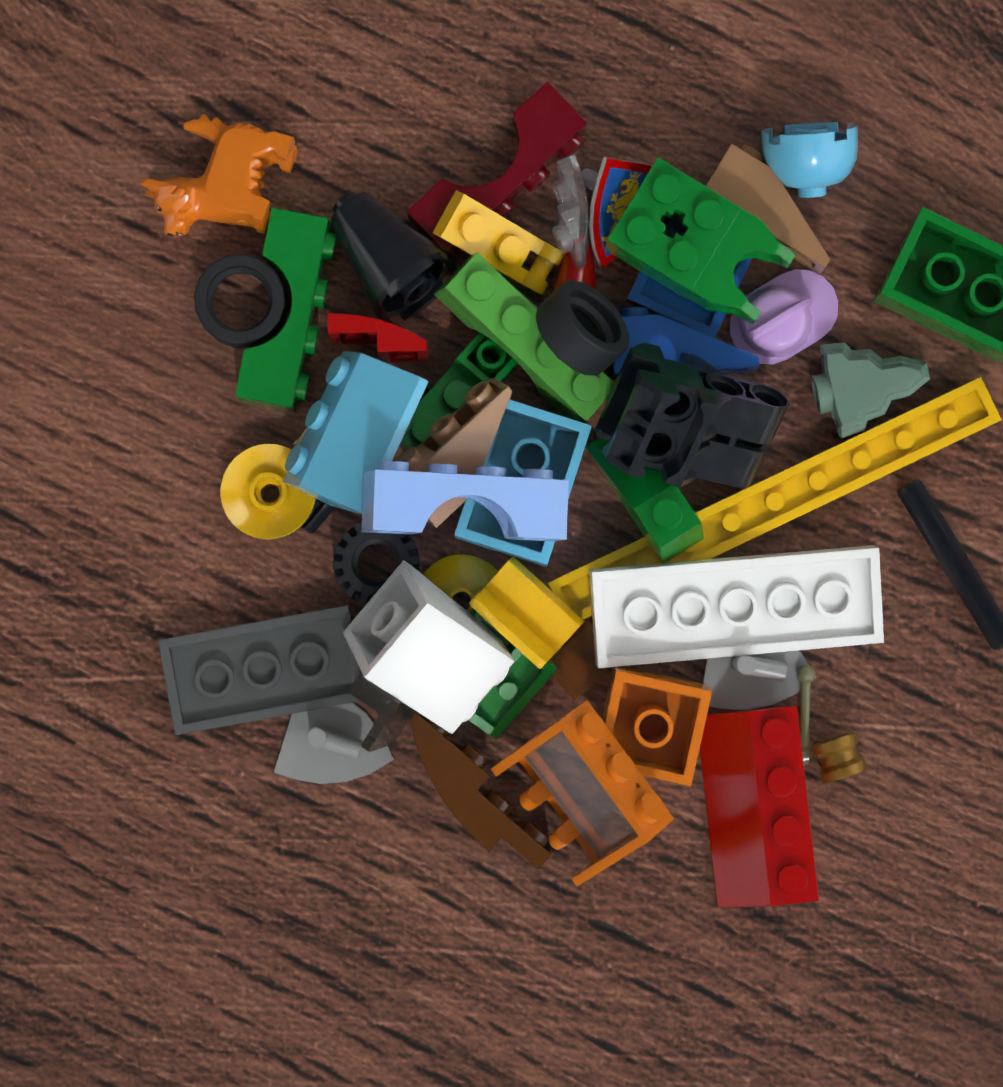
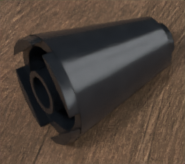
[331,192,457,324]

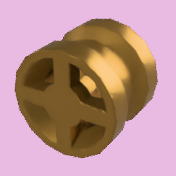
[810,731,868,784]

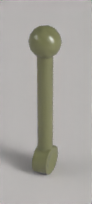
[797,665,816,765]

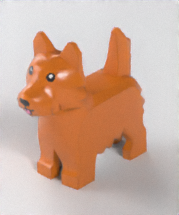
[140,114,298,237]

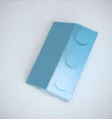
[282,351,429,514]

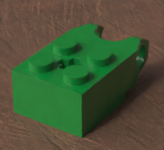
[605,158,795,324]

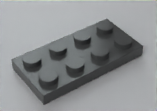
[158,605,366,735]

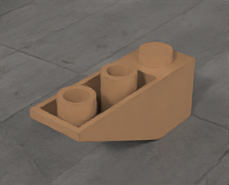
[395,377,512,528]

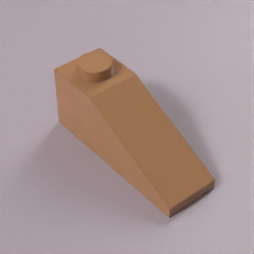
[706,144,830,275]

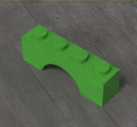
[433,252,615,423]

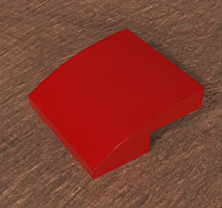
[327,313,429,363]

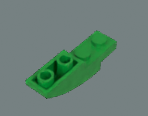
[399,290,538,451]

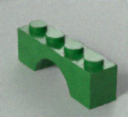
[235,208,337,412]

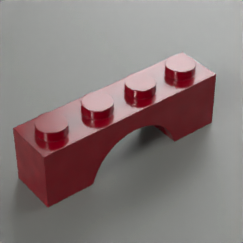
[407,81,587,258]

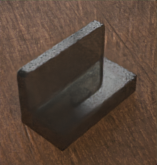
[348,675,415,752]

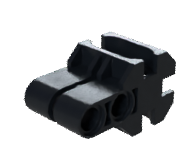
[595,342,790,488]

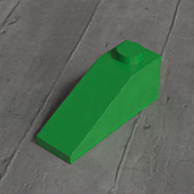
[585,438,704,563]

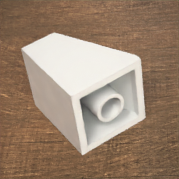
[343,560,514,734]

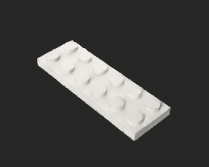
[589,545,884,668]

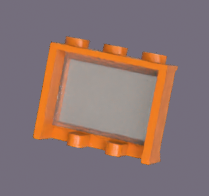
[491,700,674,887]

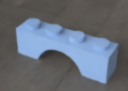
[362,461,569,541]

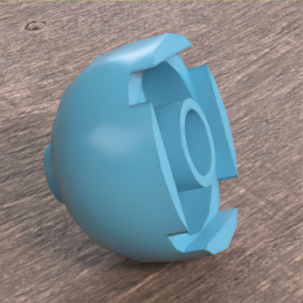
[761,122,858,198]

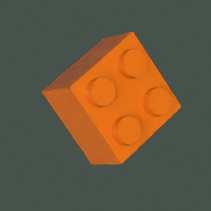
[602,666,712,786]

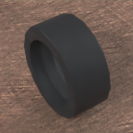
[194,254,287,348]
[535,280,630,376]

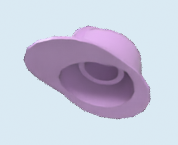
[730,269,838,364]

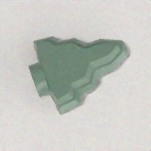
[811,342,930,439]

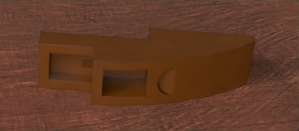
[410,712,551,869]

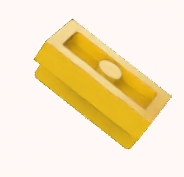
[469,556,585,669]

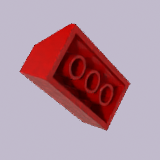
[699,705,819,908]

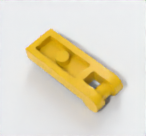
[433,190,565,295]

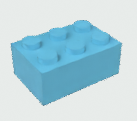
[454,399,592,567]

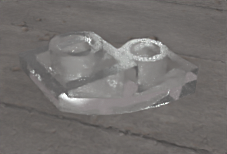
[552,154,589,268]

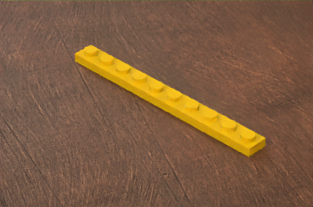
[547,377,1002,620]

